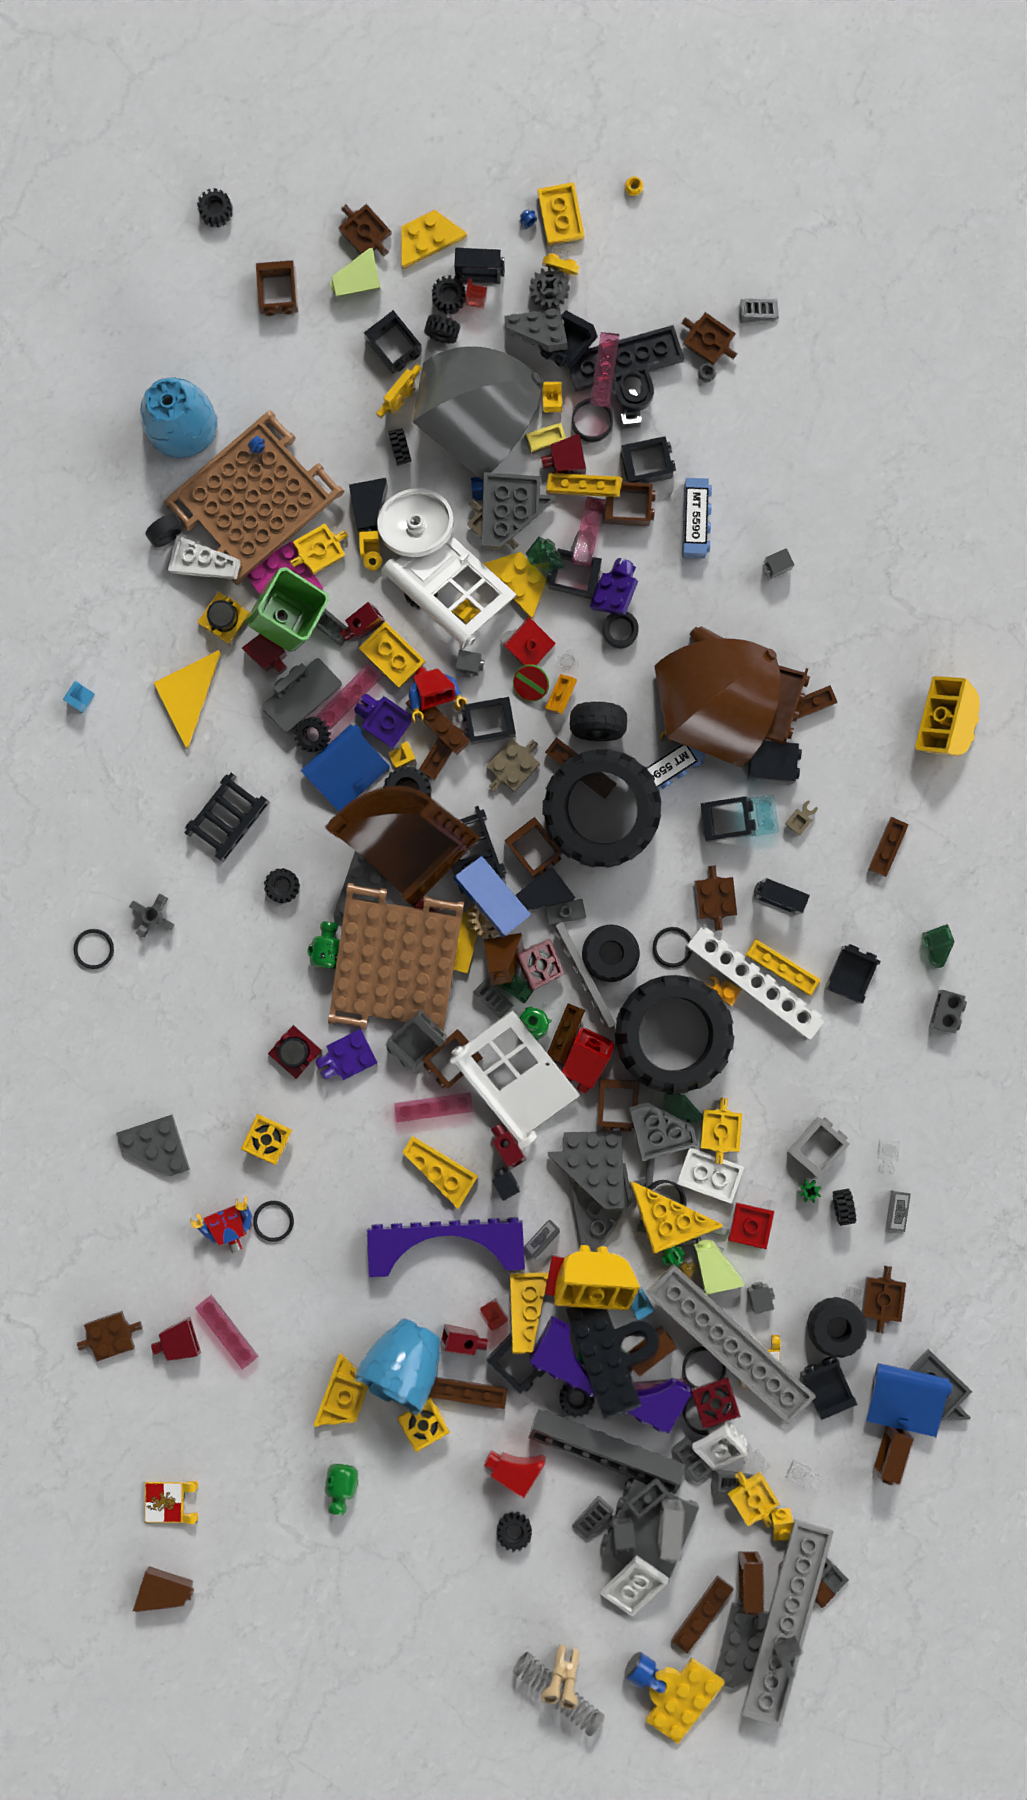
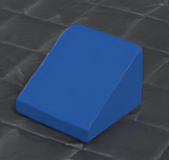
[471,477,483,501]

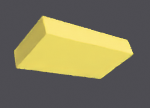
[525,423,566,454]

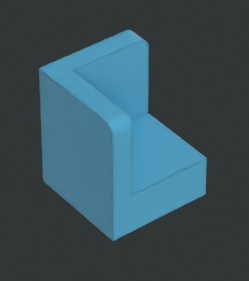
[63,681,95,713]
[631,1287,655,1320]

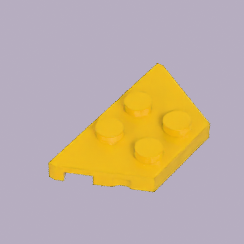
[401,210,467,269]
[483,552,547,619]
[313,1353,368,1427]

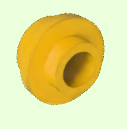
[625,176,643,196]
[363,551,382,571]

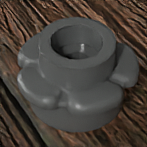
[698,363,716,382]

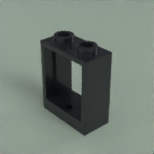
[454,247,505,284]
[364,310,422,374]
[620,436,676,483]
[546,548,602,599]
[461,697,516,745]
[700,796,756,842]
[753,878,810,915]
[487,1332,546,1394]

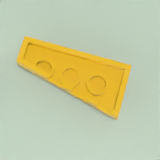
[402,1135,479,1209]
[510,1273,549,1354]

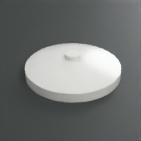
[377,489,454,557]

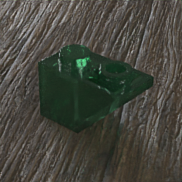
[525,537,564,571]
[921,924,955,968]
[489,973,534,1004]
[663,1093,703,1123]

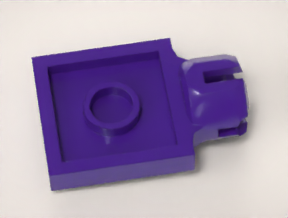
[590,558,638,615]
[354,694,412,749]
[316,1029,378,1080]

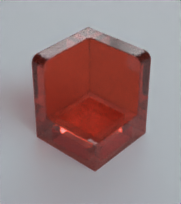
[465,279,487,308]
[480,1298,508,1331]

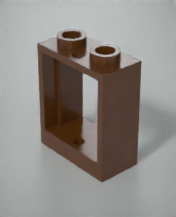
[256,260,299,316]
[604,482,656,526]
[504,817,563,878]
[423,1029,483,1089]
[597,1078,639,1132]
[627,1325,677,1378]
[873,1426,914,1486]
[739,1551,764,1615]

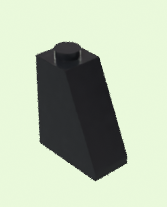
[349,478,388,533]
[515,867,576,911]

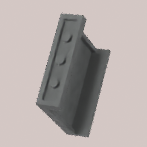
[601,1478,699,1582]

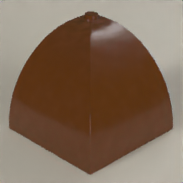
[654,638,780,768]
[325,786,481,906]

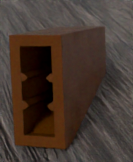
[484,933,524,986]
[133,1566,195,1612]

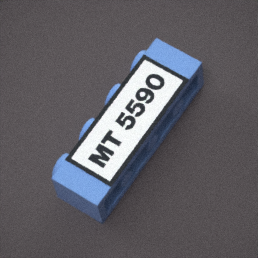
[682,478,712,558]
[646,744,706,789]

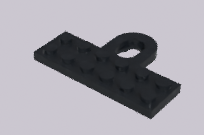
[568,325,684,411]
[566,1307,660,1421]

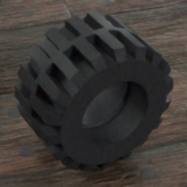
[383,766,432,797]

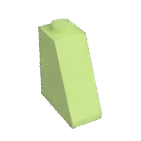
[330,248,381,297]
[694,1239,744,1294]

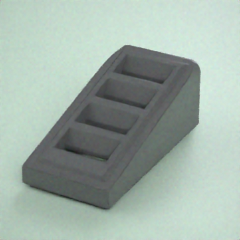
[740,299,779,322]
[619,389,641,429]
[316,608,347,646]
[473,979,514,1019]
[711,1470,754,1494]
[572,1495,613,1539]

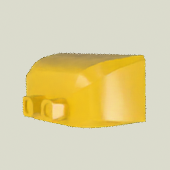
[914,676,980,756]
[554,1245,640,1310]

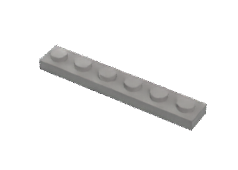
[554,922,616,1028]

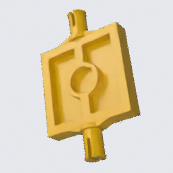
[376,364,422,419]
[290,523,349,575]
[700,1097,743,1164]
[727,1471,780,1528]

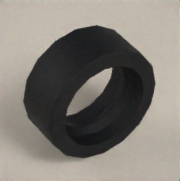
[145,514,183,547]
[602,612,639,649]

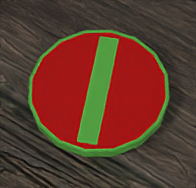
[513,665,549,702]

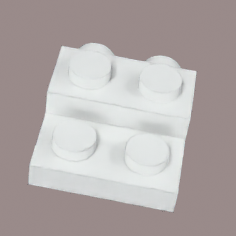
[692,1422,747,1471]

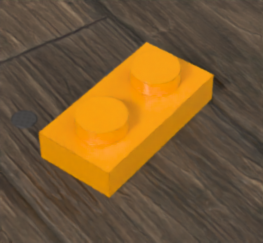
[545,674,577,714]

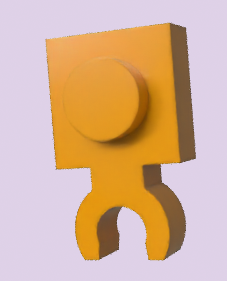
[707,976,741,1006]

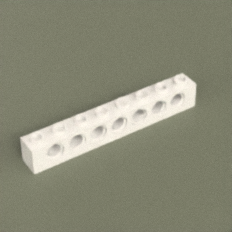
[685,927,824,1040]

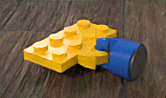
[624,1652,724,1744]

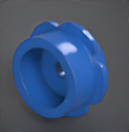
[519,210,537,228]
[248,436,265,454]

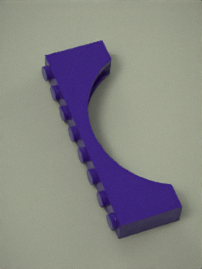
[367,1217,525,1277]
[529,1316,692,1434]

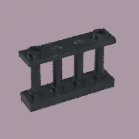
[184,772,270,862]
[452,806,507,894]

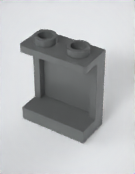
[385,1009,447,1071]

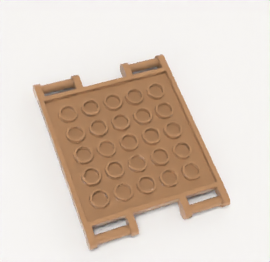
[163,410,344,585]
[328,883,464,1032]

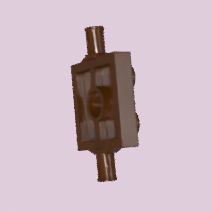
[338,204,392,257]
[681,312,738,366]
[694,865,737,931]
[862,1265,906,1333]
[77,1311,143,1361]

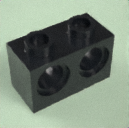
[491,1167,520,1201]

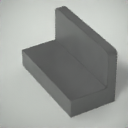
[774,1636,803,1679]

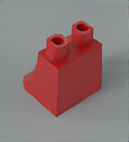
[562,1027,614,1094]
[484,1450,546,1499]

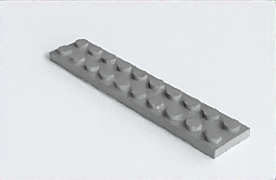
[646,1264,816,1425]
[741,1519,833,1727]

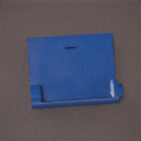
[300,724,390,811]
[866,1363,952,1437]

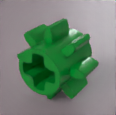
[797,1179,822,1203]
[660,1245,685,1266]

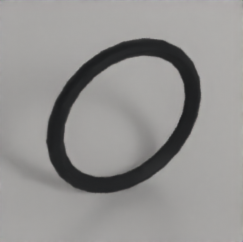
[653,927,692,967]
[73,929,114,969]
[253,1201,294,1242]

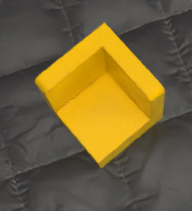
[359,531,380,559]
[388,742,416,769]

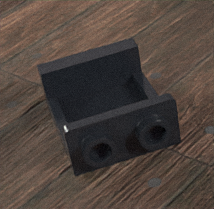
[538,310,598,370]
[747,740,802,784]
[824,944,881,1004]
[800,1357,858,1420]

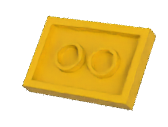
[537,182,585,246]
[359,621,426,689]

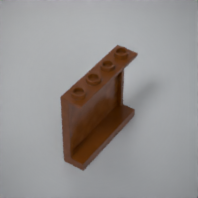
[765,665,810,744]

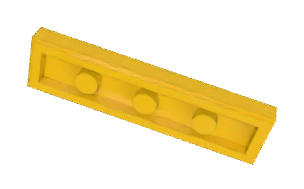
[546,473,622,497]
[745,939,821,996]

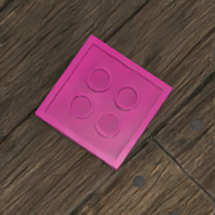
[247,541,323,618]

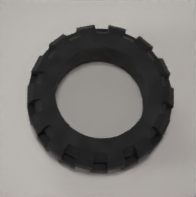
[542,749,662,868]
[614,975,735,1094]

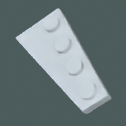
[168,535,241,580]

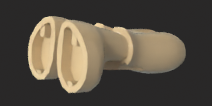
[540,1644,579,1710]

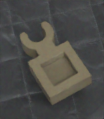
[785,800,818,836]

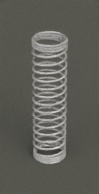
[513,1651,604,1737]

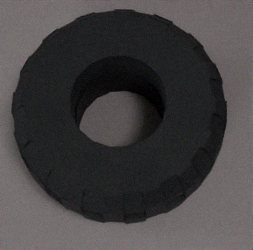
[570,701,627,742]
[582,924,640,982]
[807,1297,867,1358]

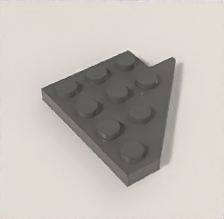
[715,1603,769,1688]

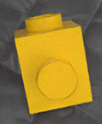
[543,382,562,412]
[452,596,480,624]
[771,1508,793,1541]

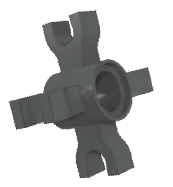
[129,894,175,938]

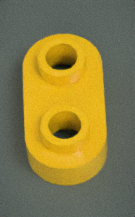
[542,253,580,275]

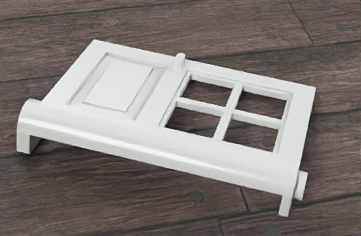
[381,535,516,650]
[450,1010,580,1150]

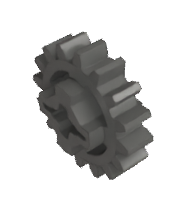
[529,267,570,309]

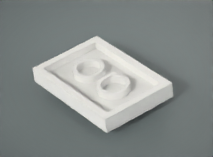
[676,1148,744,1204]
[601,1556,668,1617]

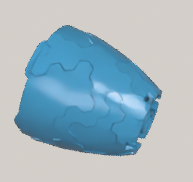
[140,377,218,459]
[354,1318,440,1415]

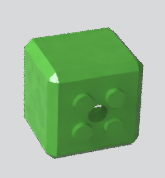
[246,567,329,652]

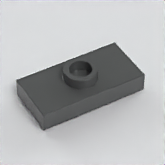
[545,899,586,926]

